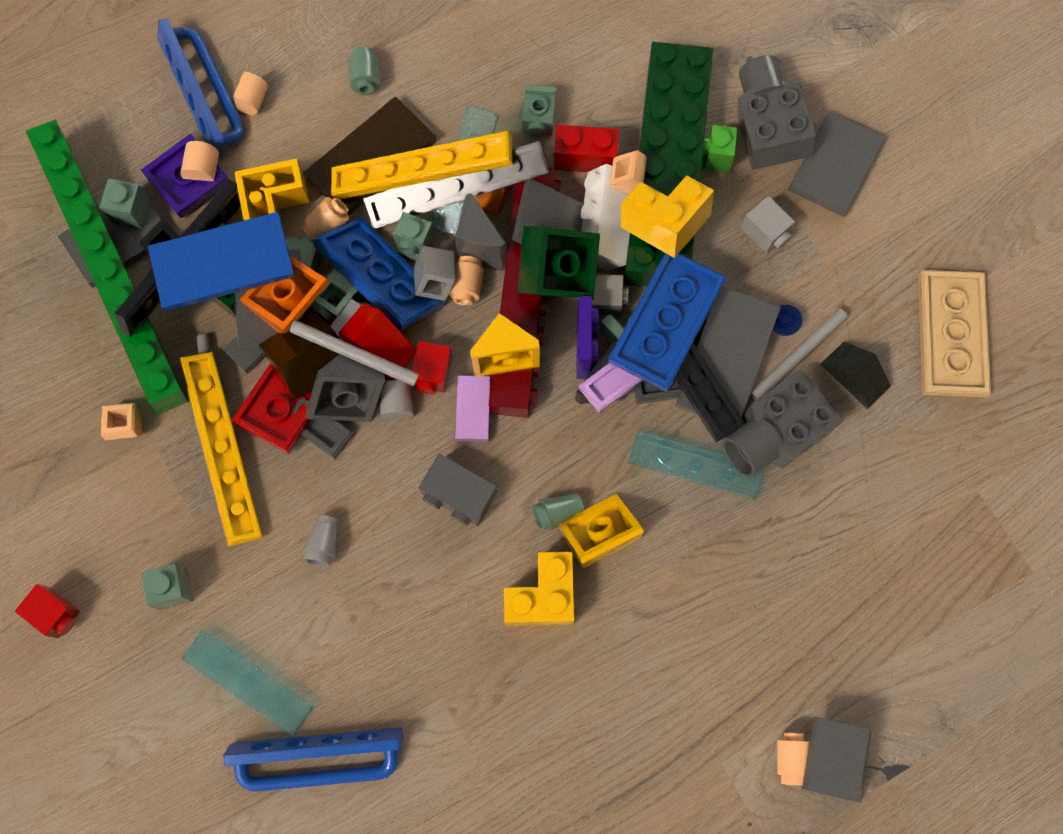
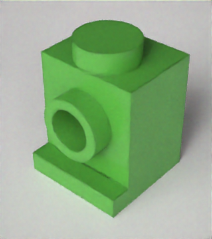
[701,125,737,173]

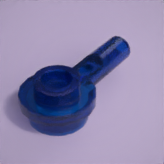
[773,305,803,336]

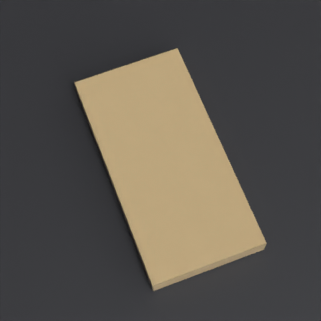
[918,270,991,398]

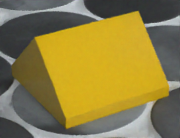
[470,313,540,377]
[559,494,644,570]

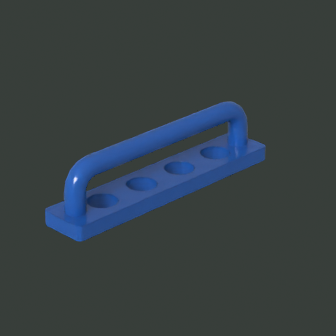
[157,19,245,158]
[223,727,404,792]

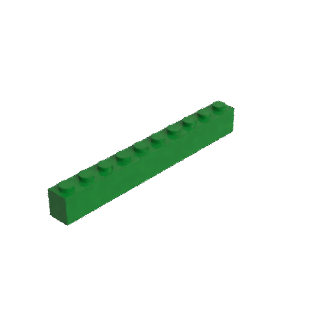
[26,119,188,415]

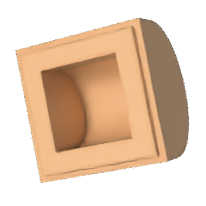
[233,71,268,116]
[180,141,219,182]
[610,150,647,193]
[101,403,142,441]

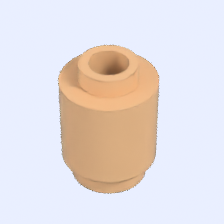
[302,197,349,241]
[449,256,484,306]
[777,733,810,785]

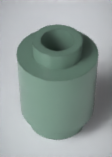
[348,47,381,95]

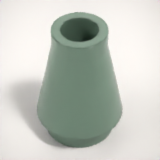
[532,493,584,531]

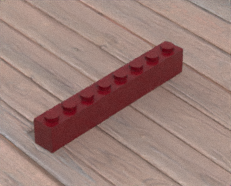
[488,167,561,418]

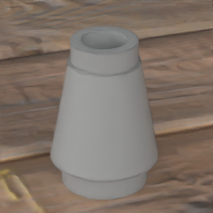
[302,515,338,568]

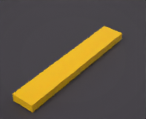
[331,131,513,199]
[180,352,262,547]

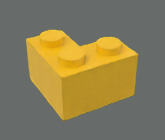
[235,158,310,220]
[621,175,714,258]
[504,552,574,626]

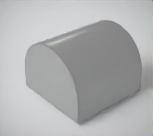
[379,380,414,420]

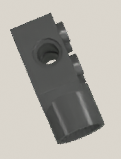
[738,55,816,170]
[722,369,843,478]

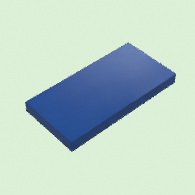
[148,212,295,311]
[313,217,446,332]
[607,253,727,392]

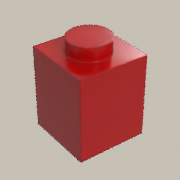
[412,341,453,395]
[14,584,80,639]

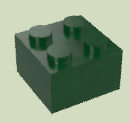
[517,226,600,300]

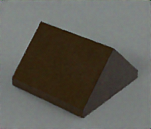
[259,311,339,400]

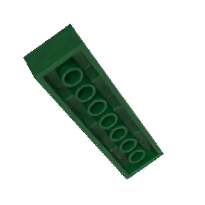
[623,41,713,287]

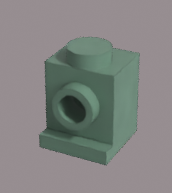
[522,84,556,137]
[393,212,435,262]
[311,269,360,323]

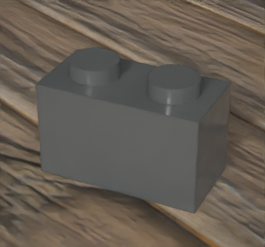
[418,453,498,526]

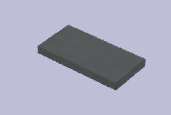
[675,286,780,418]

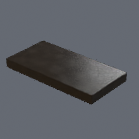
[303,96,437,216]

